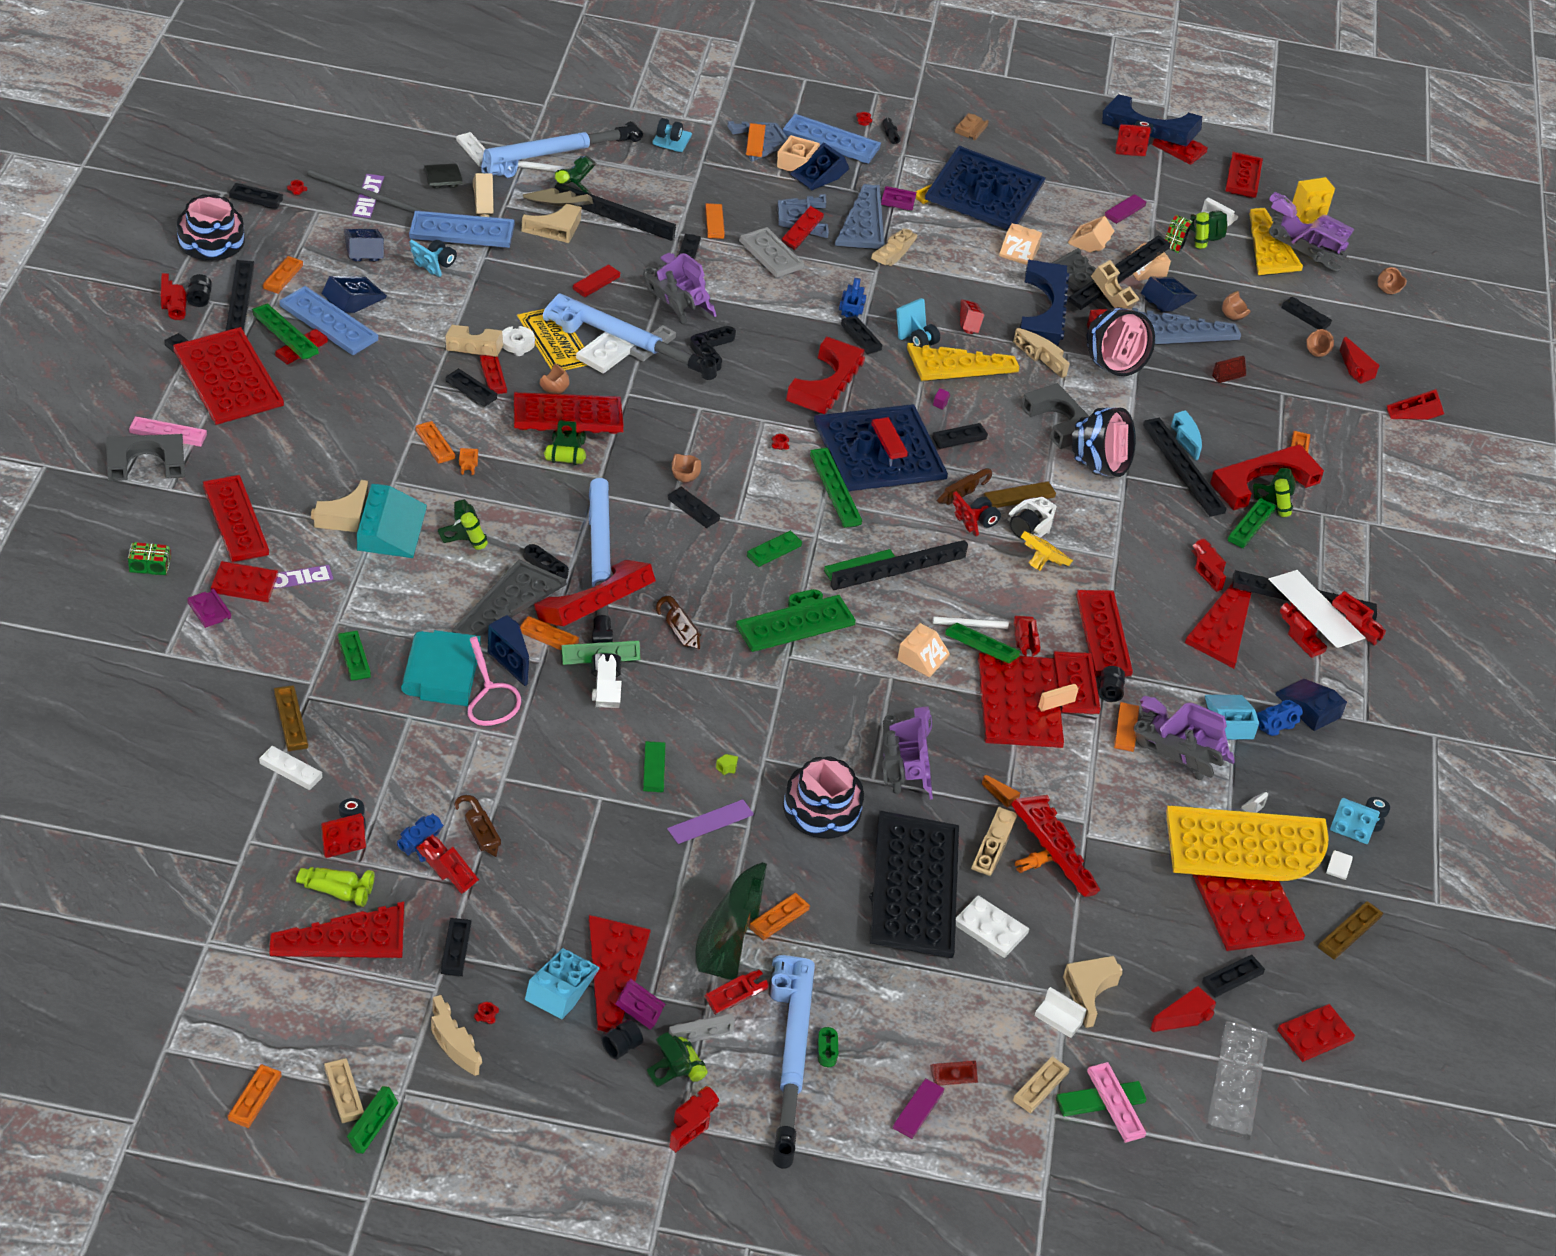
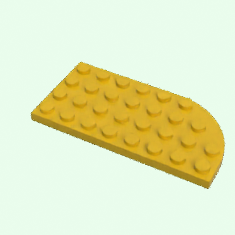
[1166,805,1329,881]

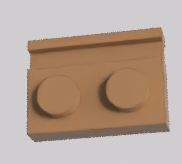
[955,113,989,140]

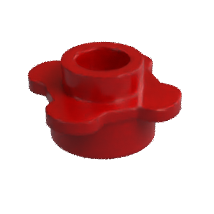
[856,112,873,126]
[287,180,307,195]
[772,433,789,450]
[474,1002,499,1024]

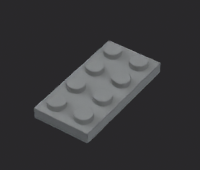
[739,227,804,278]

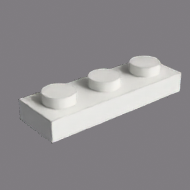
[259,746,322,790]

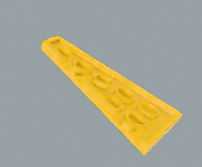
[1249,208,1303,275]
[907,343,1019,381]

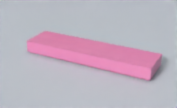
[129,416,207,447]
[1087,1062,1146,1143]

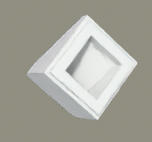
[1241,792,1268,813]
[1326,850,1353,880]

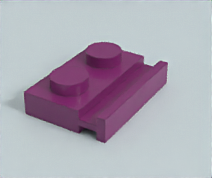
[881,186,917,211]
[188,589,231,628]
[615,979,666,1030]

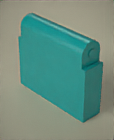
[401,630,481,706]

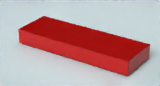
[573,264,621,297]
[480,355,507,394]
[871,417,908,459]

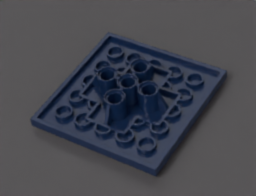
[925,145,1046,231]
[814,404,948,491]

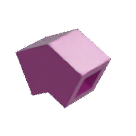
[933,388,951,410]

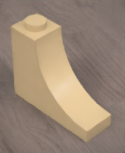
[472,173,494,217]
[521,204,582,243]
[311,480,368,532]
[1063,956,1122,1028]

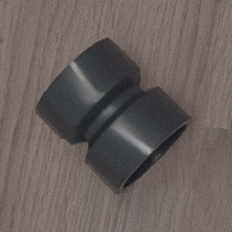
[186,274,212,307]
[1099,666,1125,702]
[601,1019,643,1060]

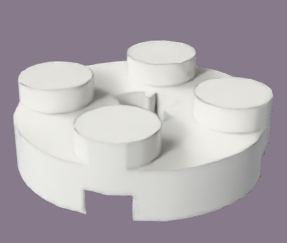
[502,326,535,356]

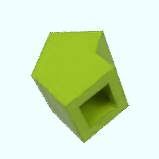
[716,754,738,775]

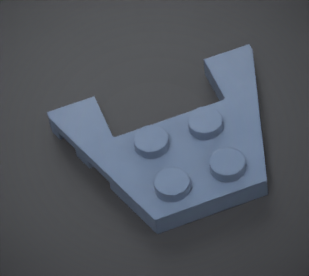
[727,121,788,162]
[777,194,829,238]

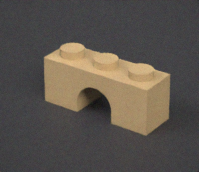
[1091,260,1140,310]
[445,325,503,357]

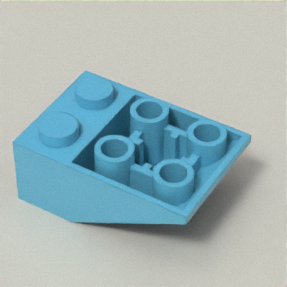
[1205,695,1259,739]
[525,948,600,1019]

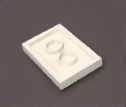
[576,332,634,374]
[956,895,1029,958]

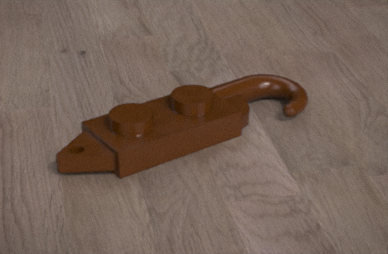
[936,468,992,505]
[656,595,701,649]
[454,795,501,857]

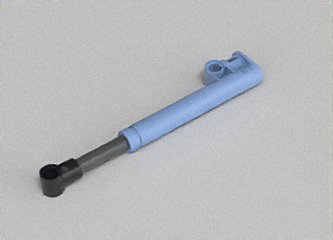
[481,121,643,178]
[543,293,717,380]
[589,478,613,643]
[769,955,815,1169]

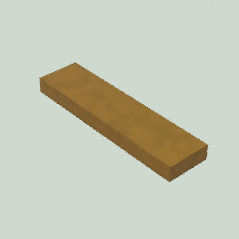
[983,481,1056,508]
[274,685,308,751]
[1318,901,1383,960]

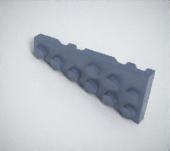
[835,184,884,249]
[1132,308,1241,344]

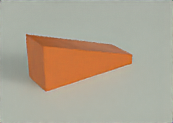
[982,775,1021,808]

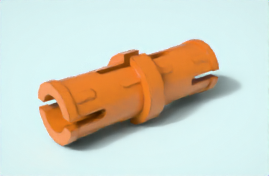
[1015,849,1053,873]

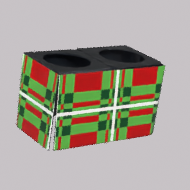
[1165,214,1193,253]

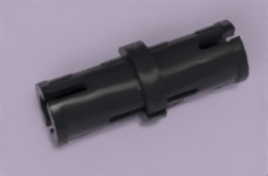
[882,118,900,144]

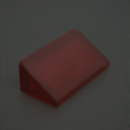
[1212,355,1246,383]
[930,1061,978,1086]

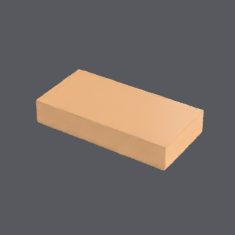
[1038,684,1078,711]

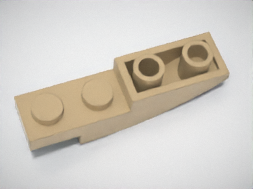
[871,228,917,266]
[1013,328,1070,378]
[971,807,1017,876]
[431,995,482,1076]

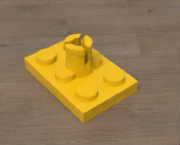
[1021,531,1073,571]

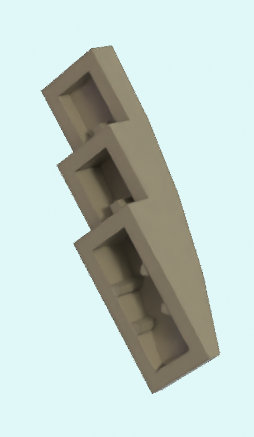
[523,188,593,206]

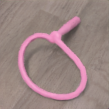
[468,636,521,726]

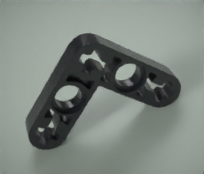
[690,326,736,371]
[524,544,569,580]

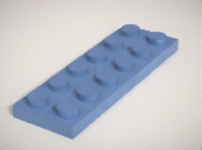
[783,114,881,164]
[409,211,515,248]
[279,286,378,355]

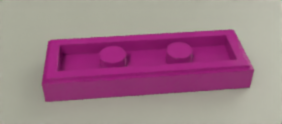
[1105,194,1147,224]
[893,1078,945,1139]

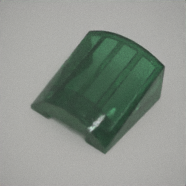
[695,862,767,980]

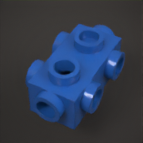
[839,278,867,318]
[1256,700,1303,736]
[397,813,444,862]

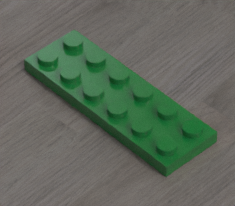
[736,595,856,652]

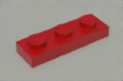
[782,206,824,250]
[275,329,328,365]

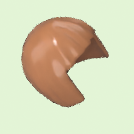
[1377,267,1407,294]
[1222,291,1251,320]
[1306,329,1334,357]
[540,363,569,394]
[671,454,701,483]

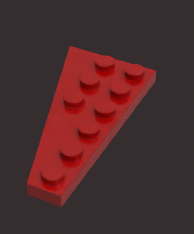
[1185,582,1251,669]
[1011,795,1100,897]
[589,915,651,1032]

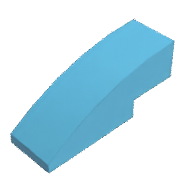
[1171,410,1202,461]

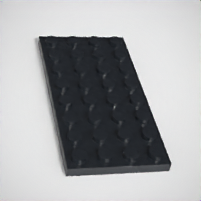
[870,811,959,958]

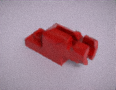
[161,273,186,320]
[1191,539,1226,592]
[1332,591,1386,646]
[1280,602,1327,658]
[1014,616,1041,656]
[416,834,479,894]
[705,969,768,1015]
[669,1086,719,1153]

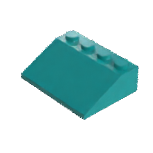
[357,484,427,558]

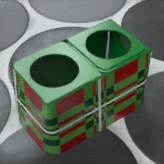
[128,542,171,575]

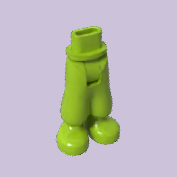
[296,867,375,907]

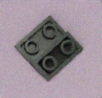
[424,163,463,188]

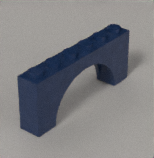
[1102,94,1203,147]
[1020,259,1070,346]

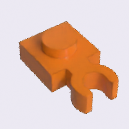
[459,448,478,475]

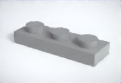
[630,325,676,361]
[669,1013,735,1042]

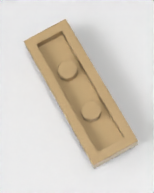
[1013,1056,1070,1114]
[324,1058,364,1123]

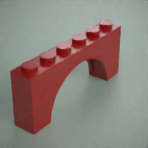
[786,336,865,414]
[1210,444,1324,511]
[534,560,656,627]

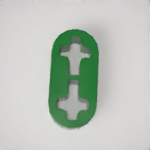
[788,589,823,607]
[817,1027,839,1068]

